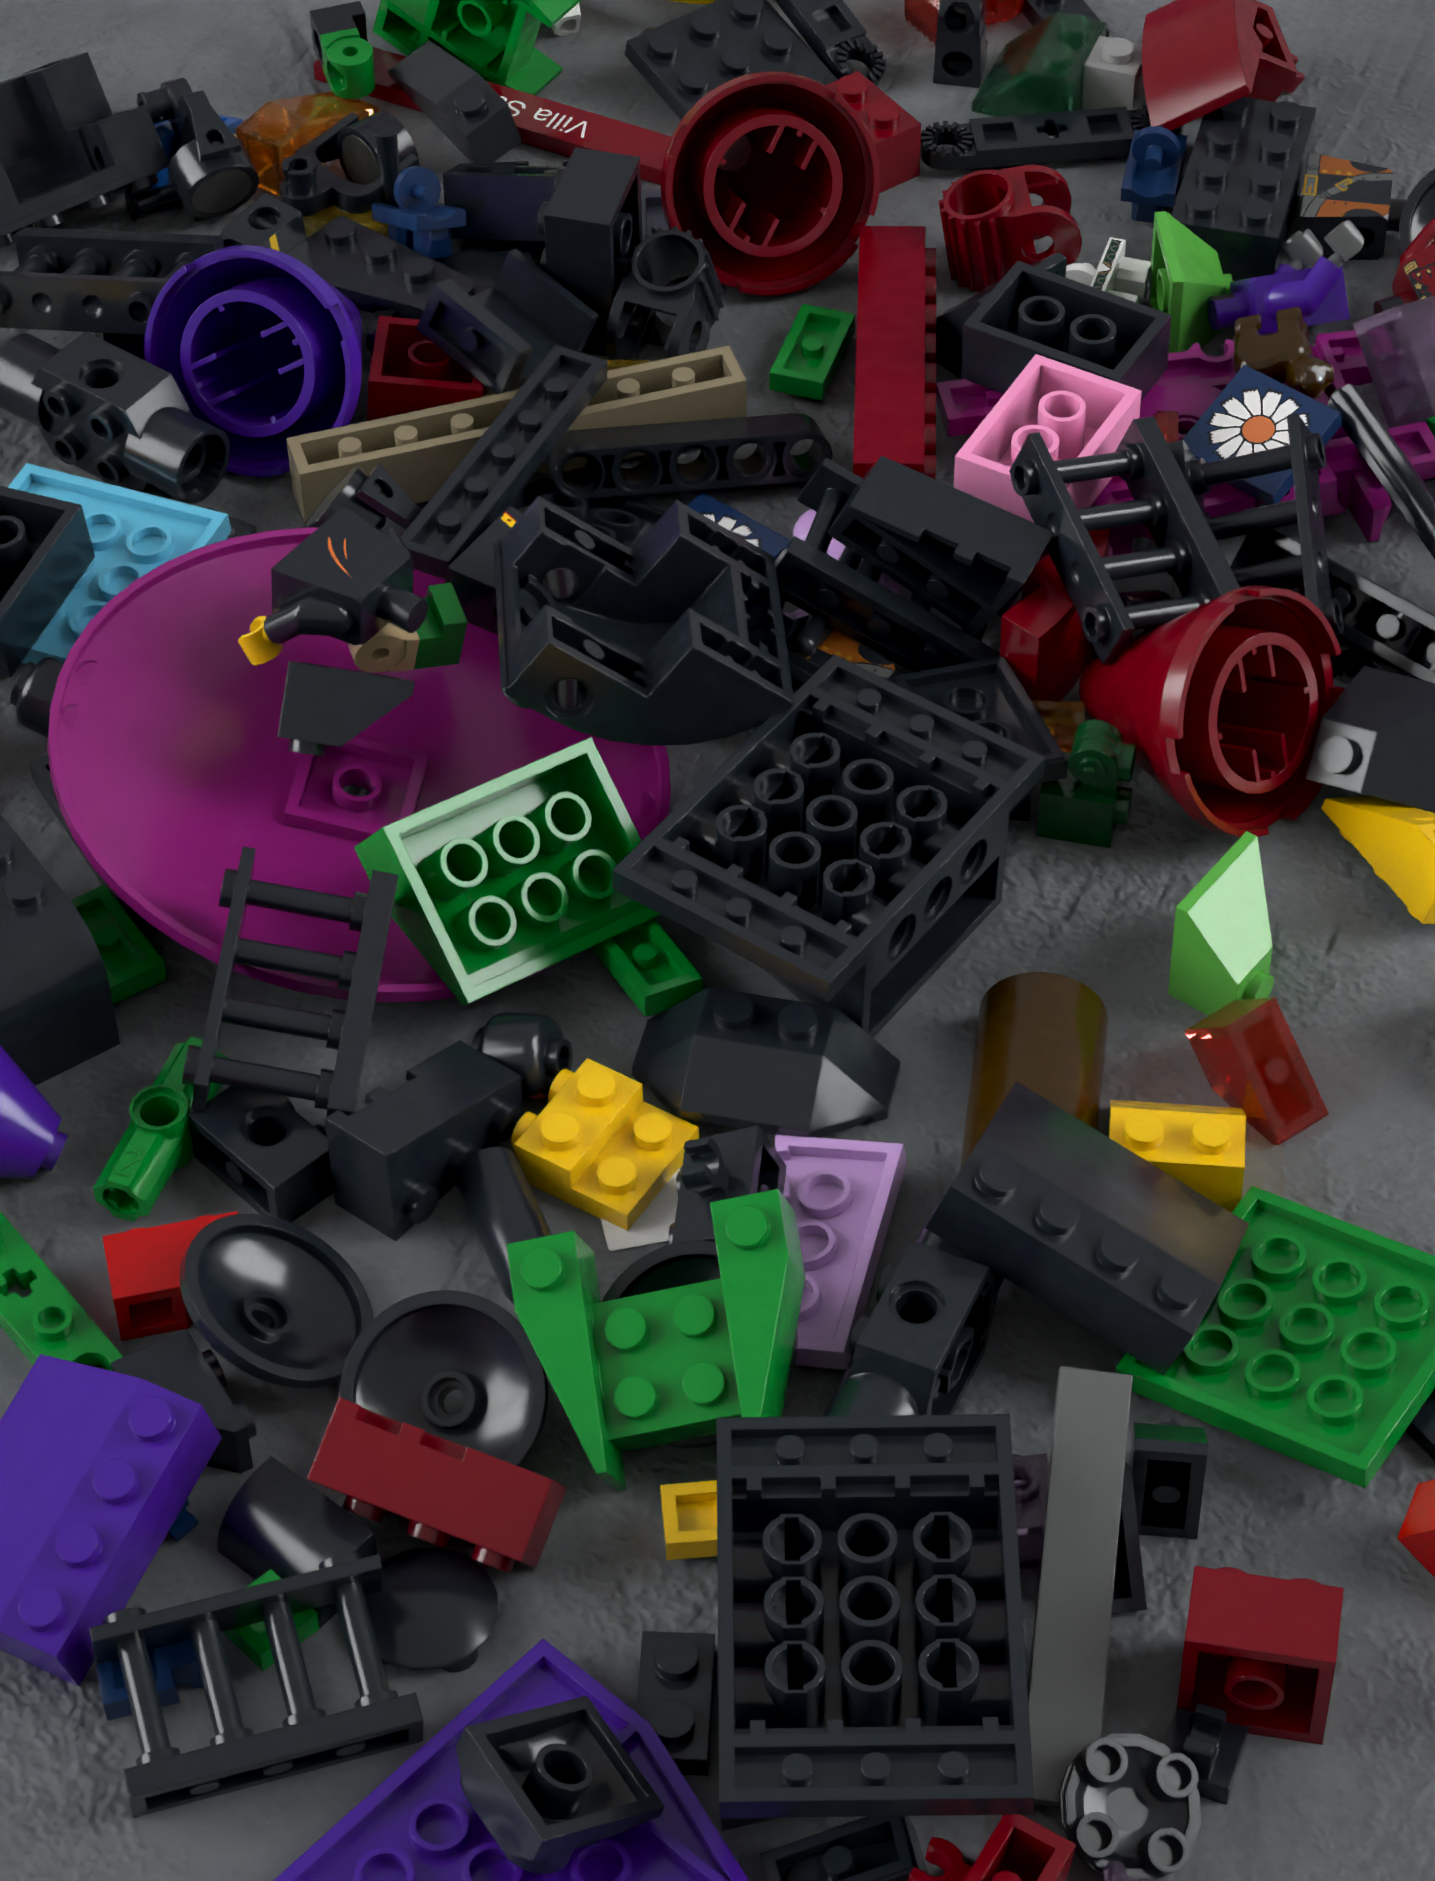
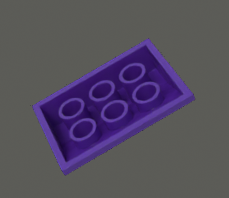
[0,1354,222,1687]

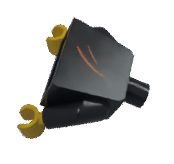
[238,507,428,665]

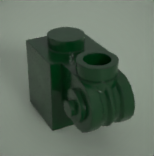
[1037,720,1137,848]

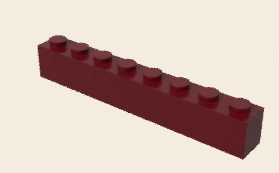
[853,226,936,479]

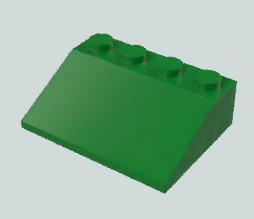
[354,737,662,1006]

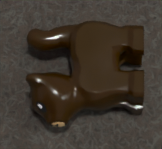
[1233,307,1335,400]

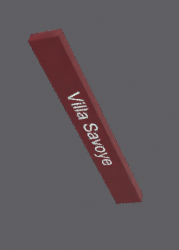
[313,47,672,185]

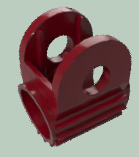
[938,165,1082,292]

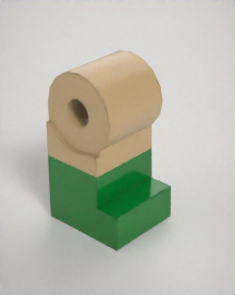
[347,582,468,673]

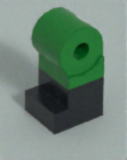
[310,1,376,99]

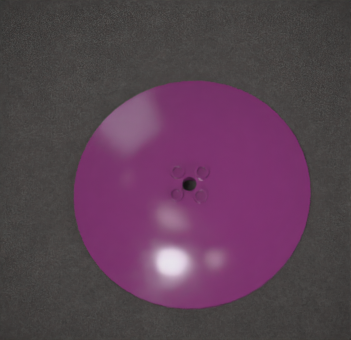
[47,527,671,1002]

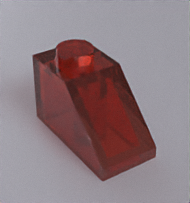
[1184,997,1329,1145]

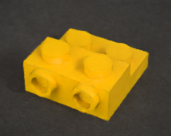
[511,1058,699,1231]

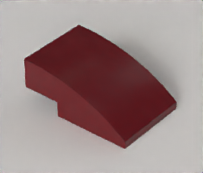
[1142,0,1263,131]
[1000,529,1111,719]

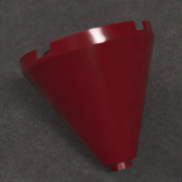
[661,71,880,295]
[1079,586,1346,837]

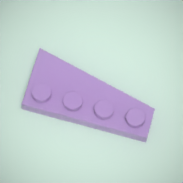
[775,1134,907,1370]

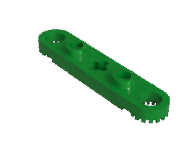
[0,1212,122,1371]

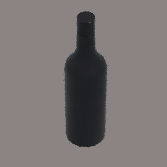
[455,1147,552,1305]

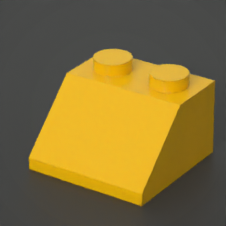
[1108,1100,1246,1213]

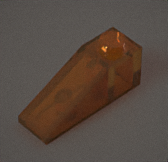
[236,91,379,197]

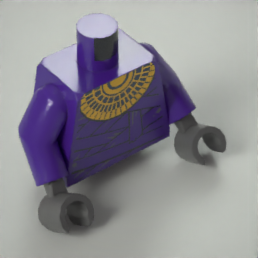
[1207,220,1364,334]

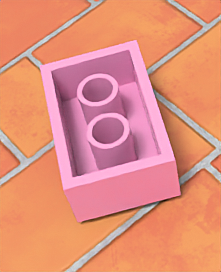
[954,354,1141,523]

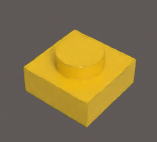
[660,1480,717,1560]

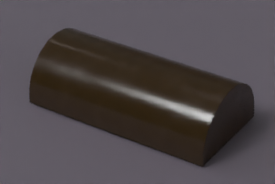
[960,972,1108,1170]

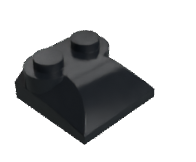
[456,1696,665,1874]

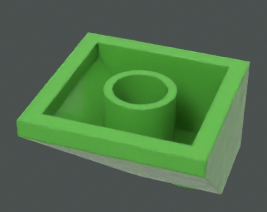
[1148,211,1233,353]
[1168,831,1274,1028]

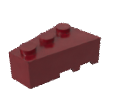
[307,1397,567,1574]

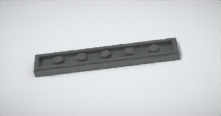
[1028,1366,1133,1808]

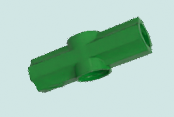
[93,1036,228,1222]

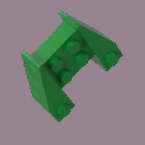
[372,0,582,96]
[506,1189,805,1492]

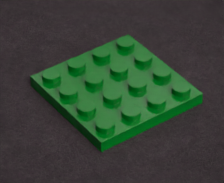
[1116,1186,1435,1489]

